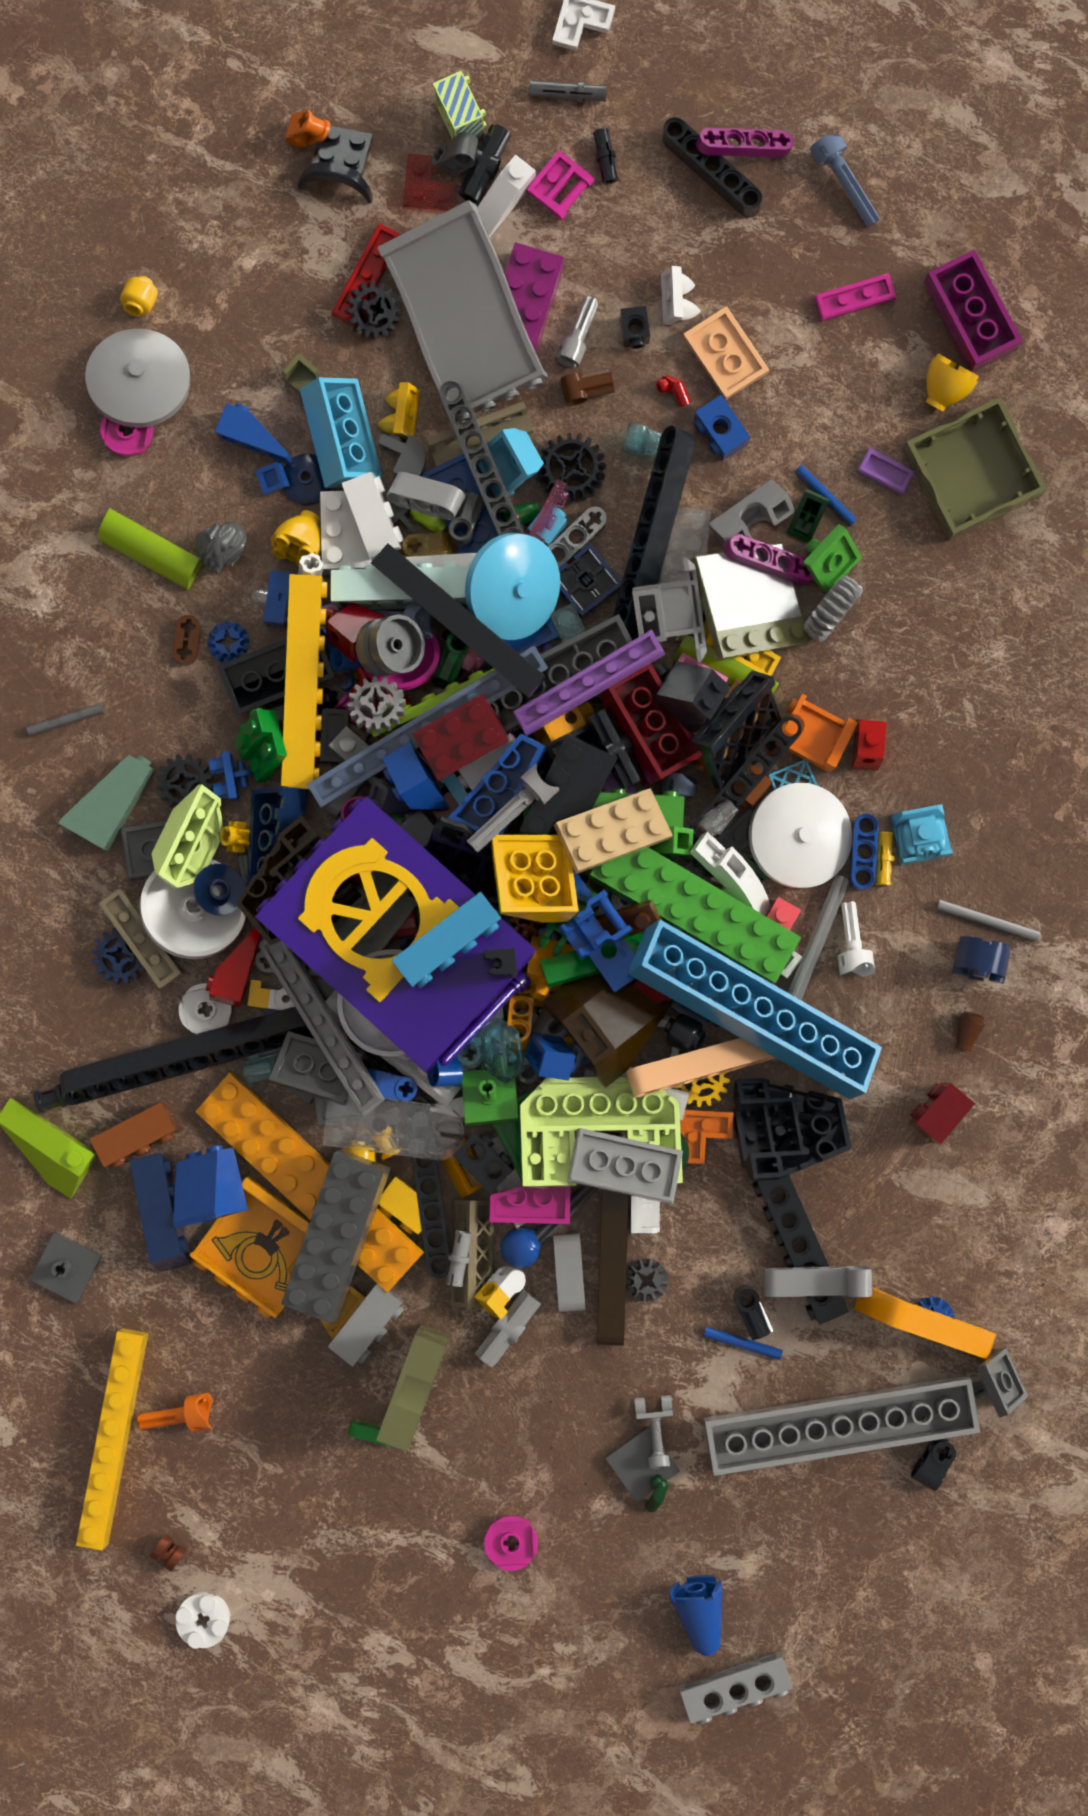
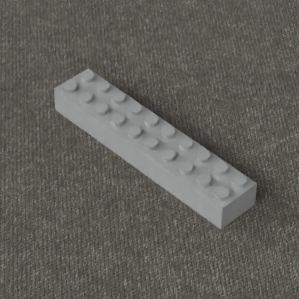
[703,1375,980,1476]

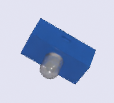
[250,570,292,629]

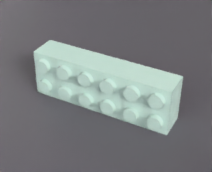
[331,562,471,610]

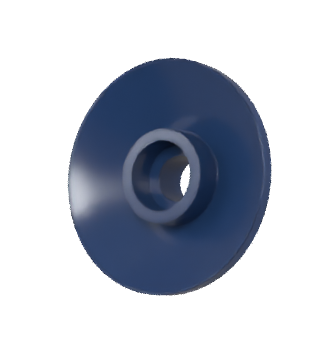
[283,454,331,505]
[193,863,245,916]

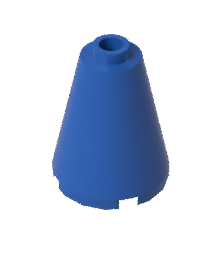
[669,1575,723,1656]

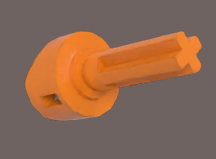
[137,1393,214,1432]

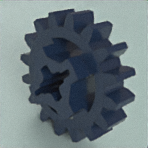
[92,928,146,984]

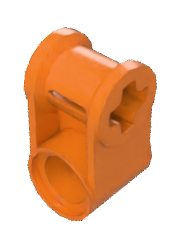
[285,110,330,147]

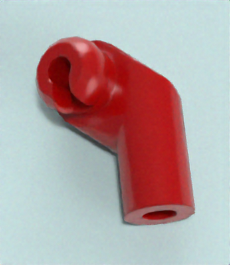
[656,376,691,407]

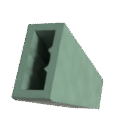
[58,754,155,851]

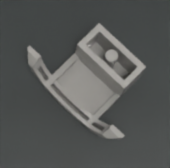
[632,558,707,663]

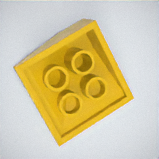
[491,835,579,922]

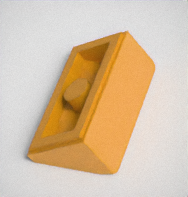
[437,1137,483,1198]

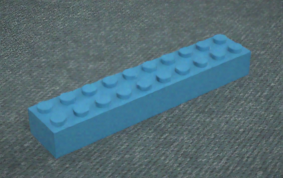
[627,920,882,1100]

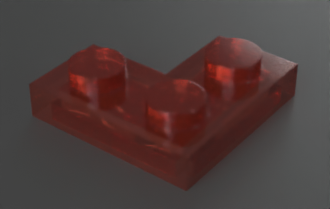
[403,153,457,211]

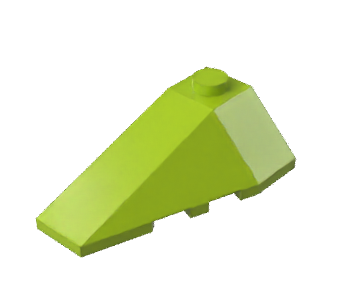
[0,1098,98,1199]

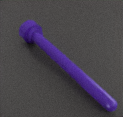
[439,971,531,1066]

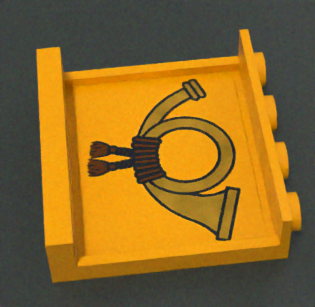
[189,1176,310,1318]

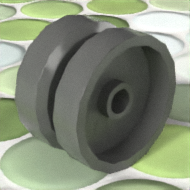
[355,614,425,677]

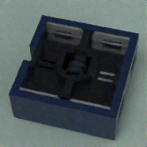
[559,544,622,620]

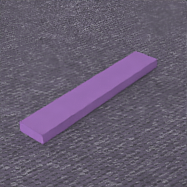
[512,629,666,736]

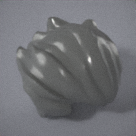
[193,521,247,574]

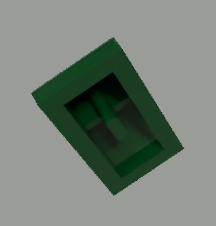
[786,489,830,542]

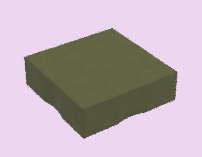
[902,397,1047,541]
[376,1324,451,1452]

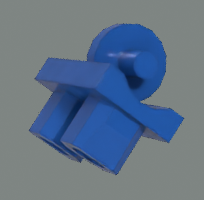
[209,751,254,802]

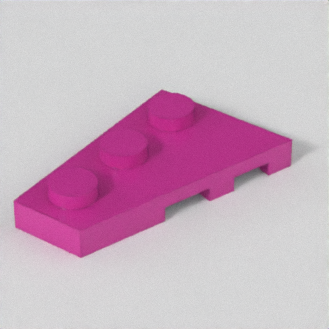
[490,1185,571,1224]

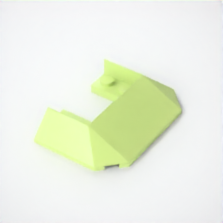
[520,1077,683,1189]

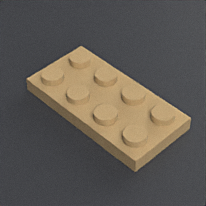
[554,788,673,874]

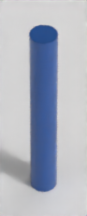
[795,465,857,526]
[703,1327,783,1360]

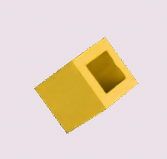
[378,1176,422,1235]

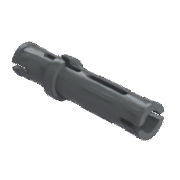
[529,80,607,103]

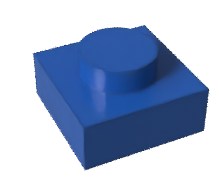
[255,461,290,495]

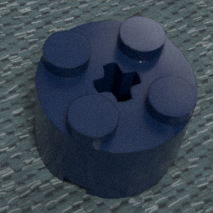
[952,936,1011,984]

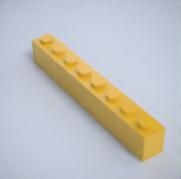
[281,574,327,789]
[76,1328,149,1550]

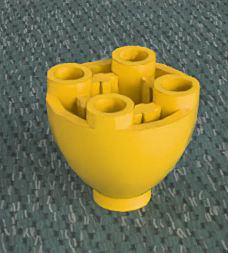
[925,353,979,412]
[270,510,321,567]

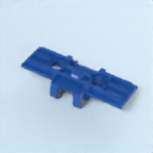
[559,869,636,993]

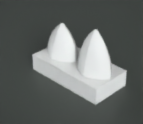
[661,266,701,325]

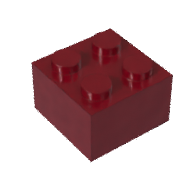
[908,1082,975,1144]

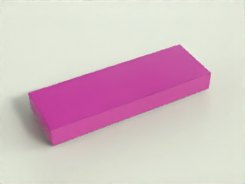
[814,273,896,322]

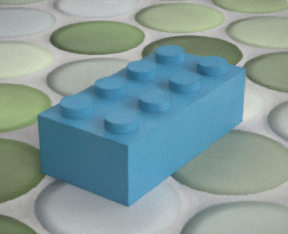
[392,892,501,988]

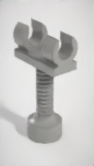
[634,1395,673,1469]

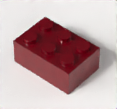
[412,693,510,781]

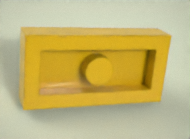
[377,382,420,441]

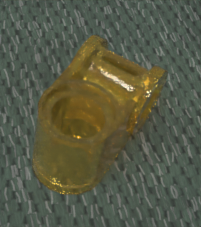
[403,532,452,557]

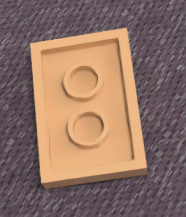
[683,306,769,400]

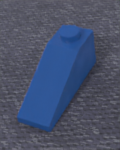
[215,403,293,465]

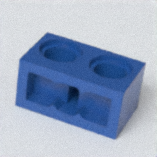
[525,1032,577,1081]

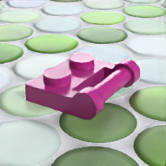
[527,150,595,221]

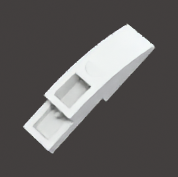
[690,831,771,916]

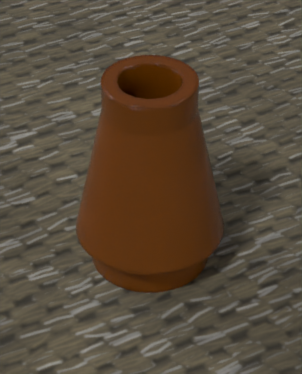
[956,1011,985,1052]

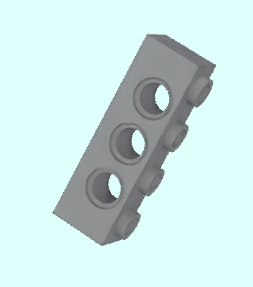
[679,1651,793,1725]

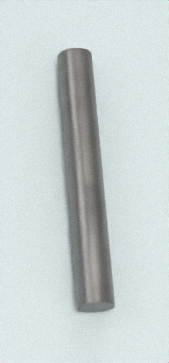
[26,703,105,736]

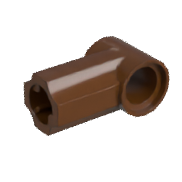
[560,369,615,406]

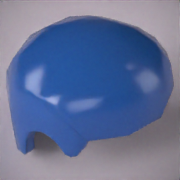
[500,1227,541,1269]

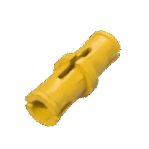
[875,832,895,886]

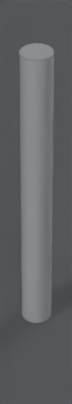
[936,900,1040,942]

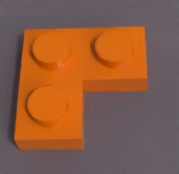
[680,1110,734,1164]

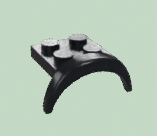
[297,126,373,203]

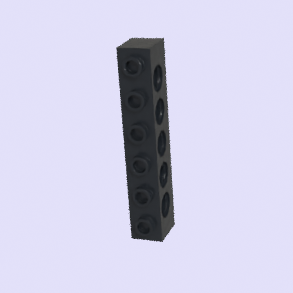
[751,1175,849,1325]

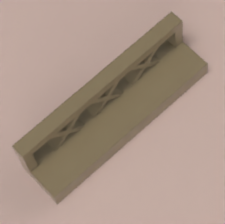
[427,401,533,467]
[98,888,186,989]
[451,1199,494,1308]

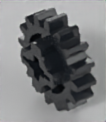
[344,281,401,339]
[156,754,213,808]

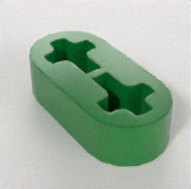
[348,1421,390,1446]

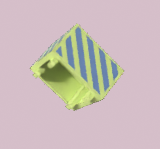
[433,71,487,139]

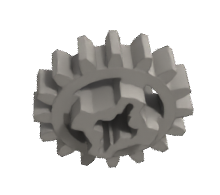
[348,676,406,734]

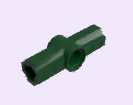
[433,604,470,685]

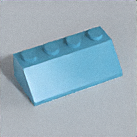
[300,377,383,488]

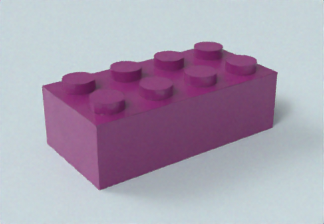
[505,242,564,354]
[924,249,1023,372]

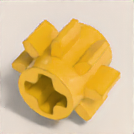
[220,821,251,853]

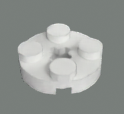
[179,983,233,1034]
[176,1592,230,1649]

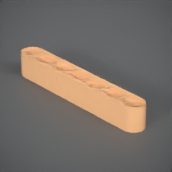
[626,1038,776,1098]

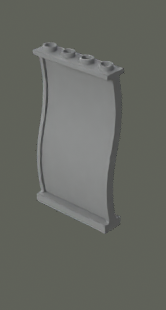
[377,200,548,423]

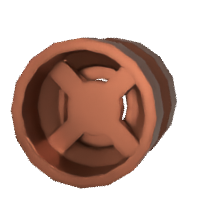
[150,1534,187,1572]

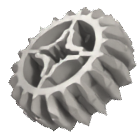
[804,575,863,642]

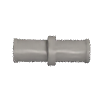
[446,1230,472,1287]

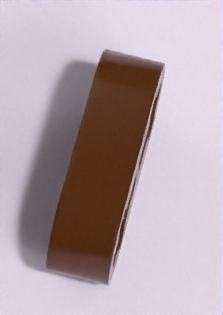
[172,615,201,666]

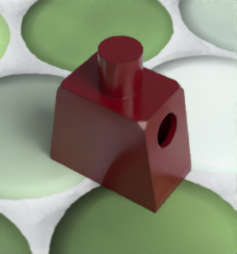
[326,603,386,663]

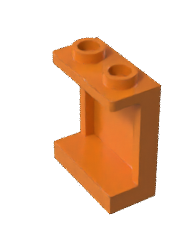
[775,694,858,773]

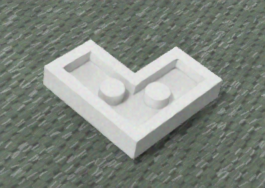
[552,0,615,51]

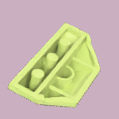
[151,784,223,888]

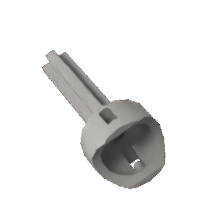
[467,764,560,853]

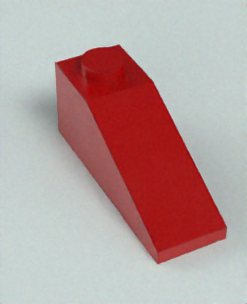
[206,928,261,1008]

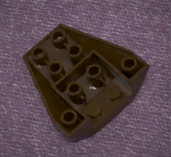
[541,973,673,1088]

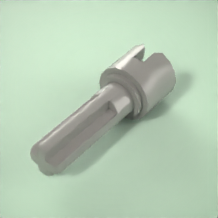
[555,296,598,368]

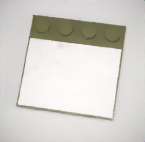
[690,543,810,661]

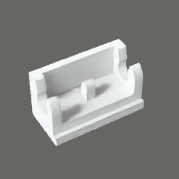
[630,1196,660,1233]

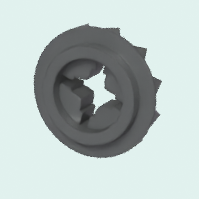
[626,1259,668,1302]

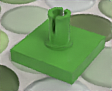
[804,524,862,594]
[462,1067,519,1126]

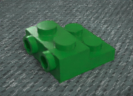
[235,708,287,783]

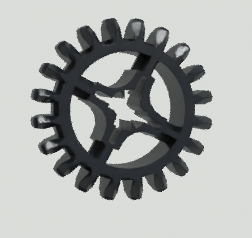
[537,432,607,504]

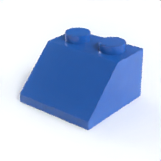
[382,742,449,809]

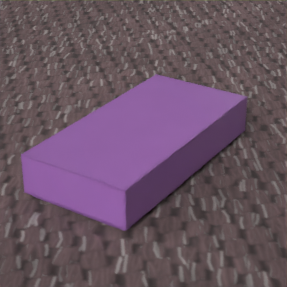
[857,447,915,496]

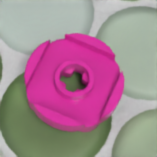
[100,416,154,457]
[484,1515,538,1571]

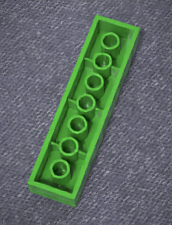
[587,847,802,984]

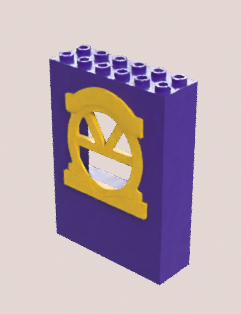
[255,796,536,1073]

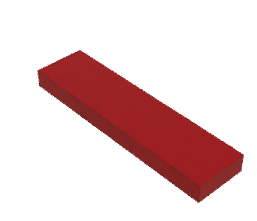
[331,223,402,327]

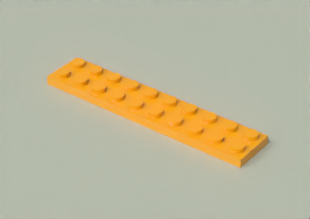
[195,1072,424,1293]

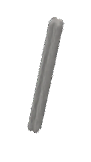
[788,875,849,1000]

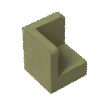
[281,353,320,395]

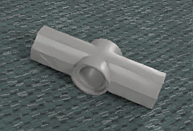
[475,1289,541,1368]

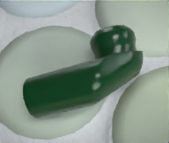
[645,1475,669,1513]

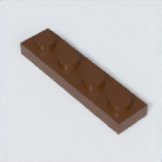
[557,899,662,945]

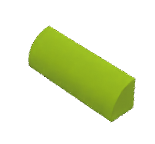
[98,508,203,591]
[672,634,779,693]

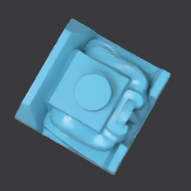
[479,428,544,497]
[889,804,953,866]

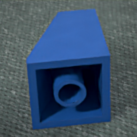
[173,1145,248,1228]

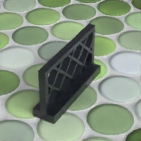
[690,670,782,790]

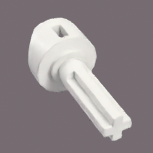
[837,901,875,977]

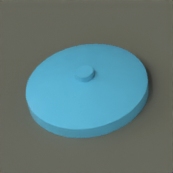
[465,533,560,640]

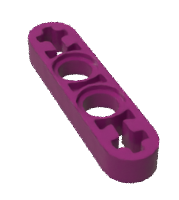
[696,128,794,158]
[724,534,814,585]

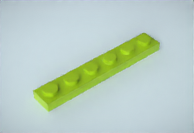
[371,667,495,741]

